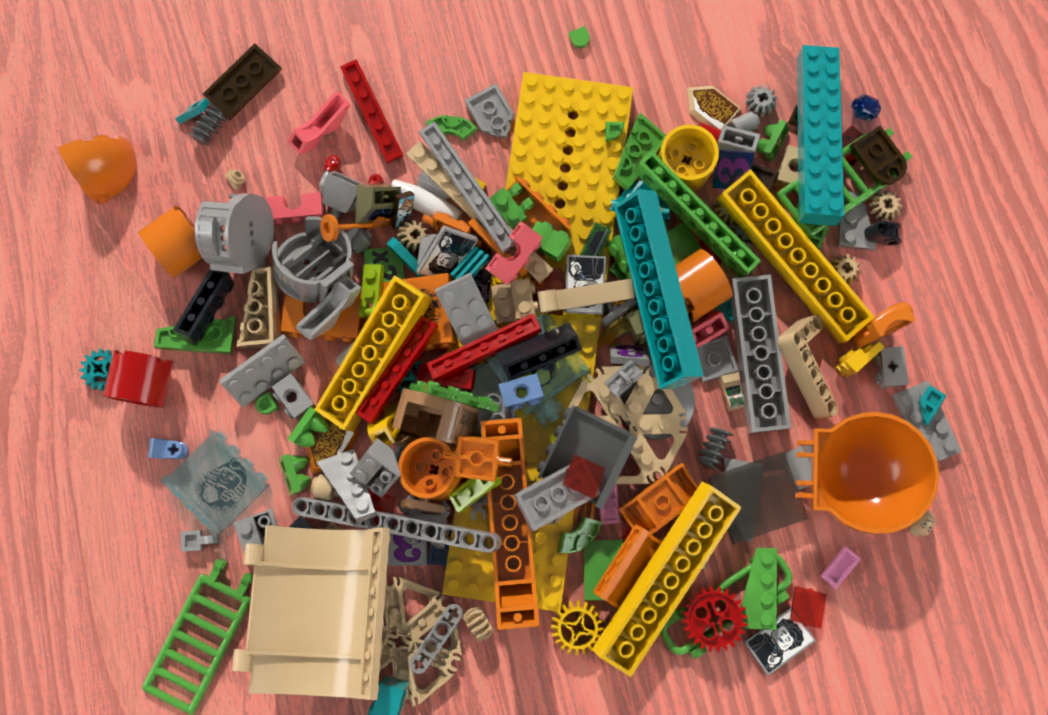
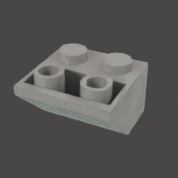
[714,125,760,176]
[350,438,401,498]
[234,509,278,553]

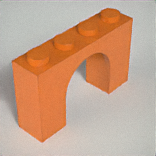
[280,293,362,344]

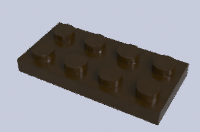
[203,43,282,120]

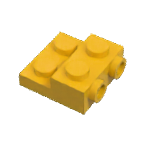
[835,341,885,378]

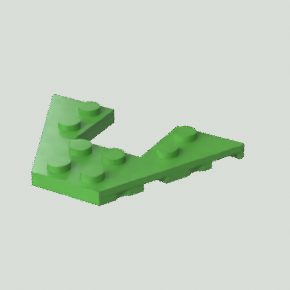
[406,381,499,412]

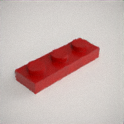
[416,364,476,390]

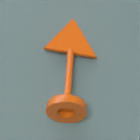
[320,214,392,242]

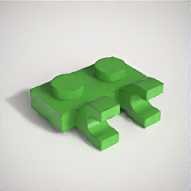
[489,182,534,230]

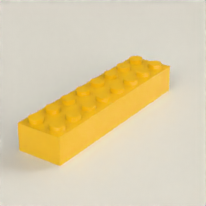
[314,276,433,431]

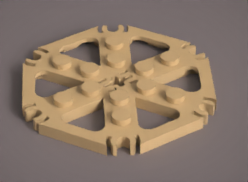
[562,366,688,485]
[379,577,462,709]

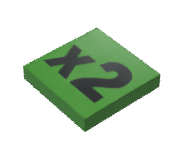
[364,247,405,282]

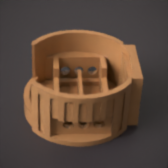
[392,388,480,446]

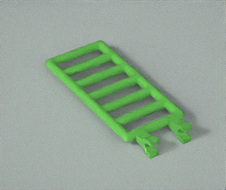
[777,127,912,237]
[142,559,253,715]

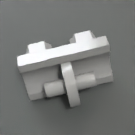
[604,360,644,398]

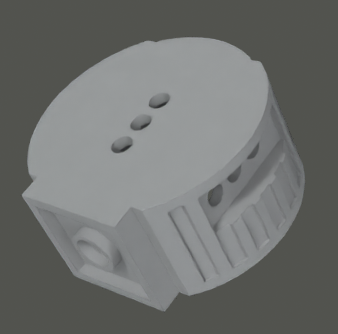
[195,193,274,274]
[272,216,354,302]

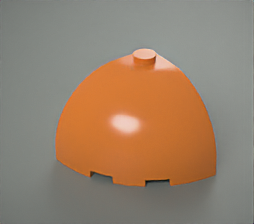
[57,135,137,204]

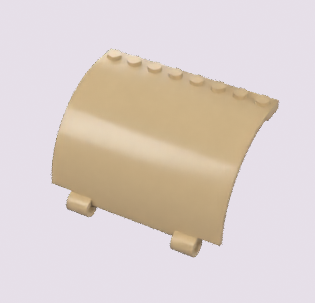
[232,525,390,700]

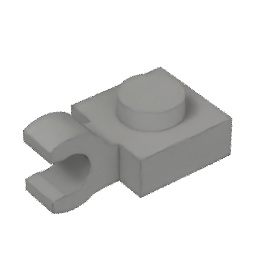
[181,530,218,552]

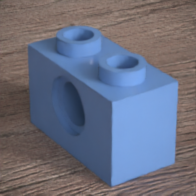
[498,373,544,411]

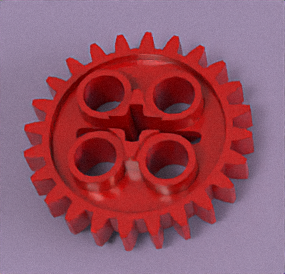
[682,586,748,653]

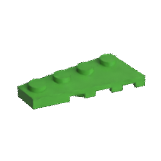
[612,113,667,191]
[153,316,237,354]
[741,548,777,630]

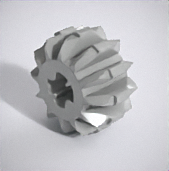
[745,84,777,117]

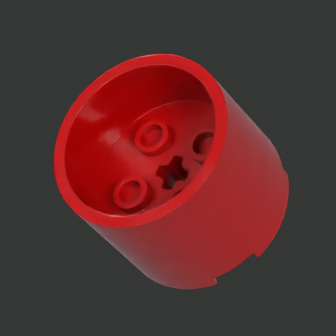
[103,350,174,408]

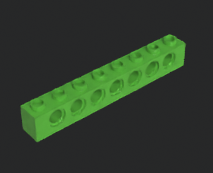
[633,151,761,278]

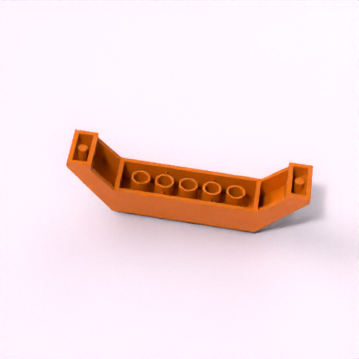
[481,418,539,630]

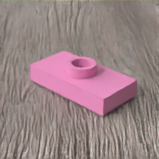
[599,485,621,525]
[820,546,861,589]

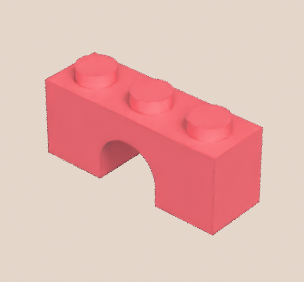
[264,192,325,226]
[485,221,543,285]

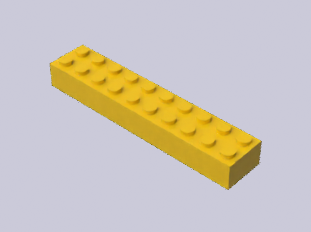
[716,169,875,344]
[592,482,742,677]

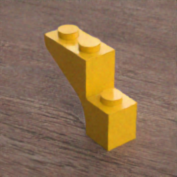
[367,401,400,446]

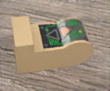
[718,372,745,411]

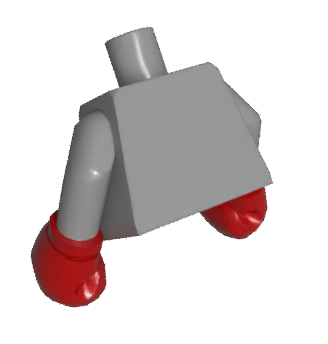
[319,155,384,220]

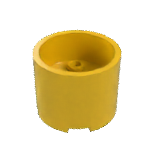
[658,125,719,192]

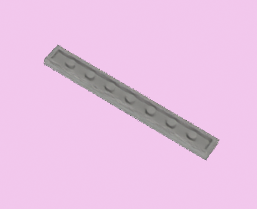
[419,121,516,254]

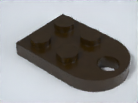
[849,125,907,185]

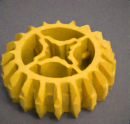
[551,600,605,656]

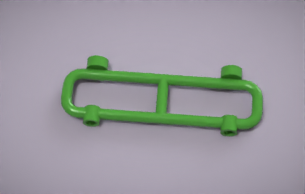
[660,554,793,659]

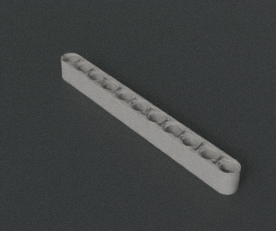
[292,497,502,552]

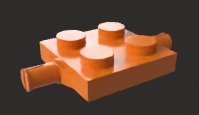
[422,211,483,248]
[442,435,513,482]

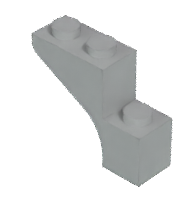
[296,276,362,340]

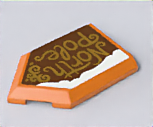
[306,417,359,474]

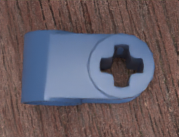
[147,438,188,459]

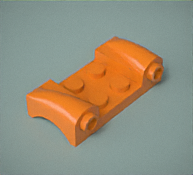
[851,301,916,350]
[617,462,699,536]

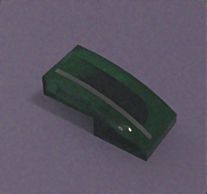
[580,221,613,256]

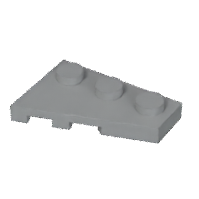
[837,192,877,251]

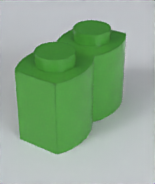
[532,221,572,262]

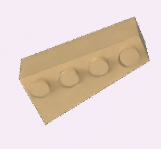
[237,267,281,350]

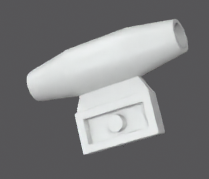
[391,171,462,221]

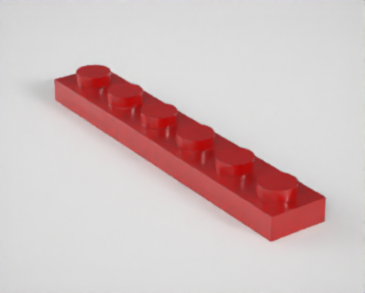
[340,59,404,164]
[427,313,542,382]
[355,315,439,424]

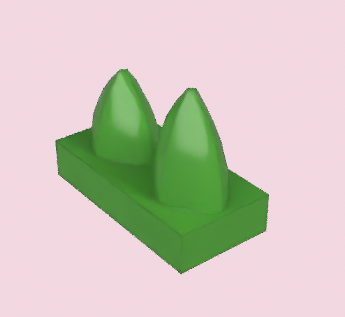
[757,120,789,162]
[288,407,329,447]
[279,454,312,496]

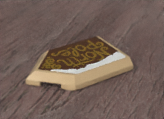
[687,86,741,130]

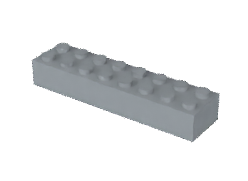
[729,274,791,434]

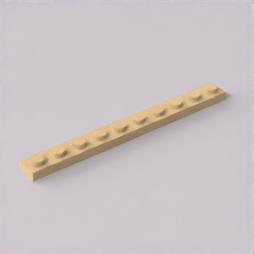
[406,141,553,284]

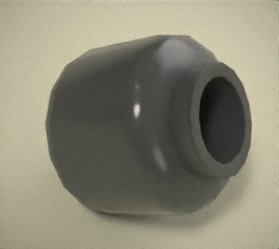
[346,228,373,254]

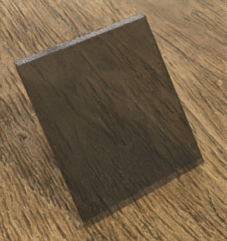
[708,452,809,545]

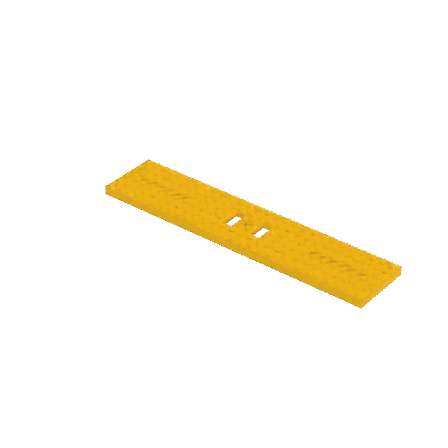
[442,72,633,612]

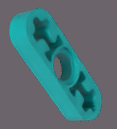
[386,237,423,277]

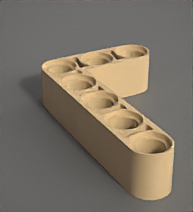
[537,279,635,313]
[778,314,838,419]

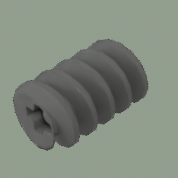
[187,104,227,146]
[697,427,734,471]

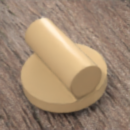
[225,169,245,191]

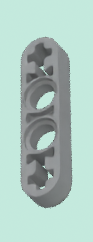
[410,604,463,674]

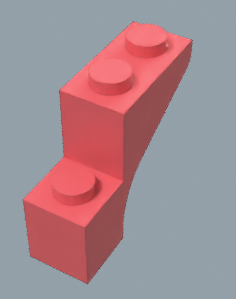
[288,91,351,155]

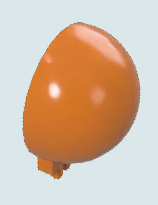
[796,412,939,534]

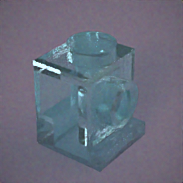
[533,398,564,429]

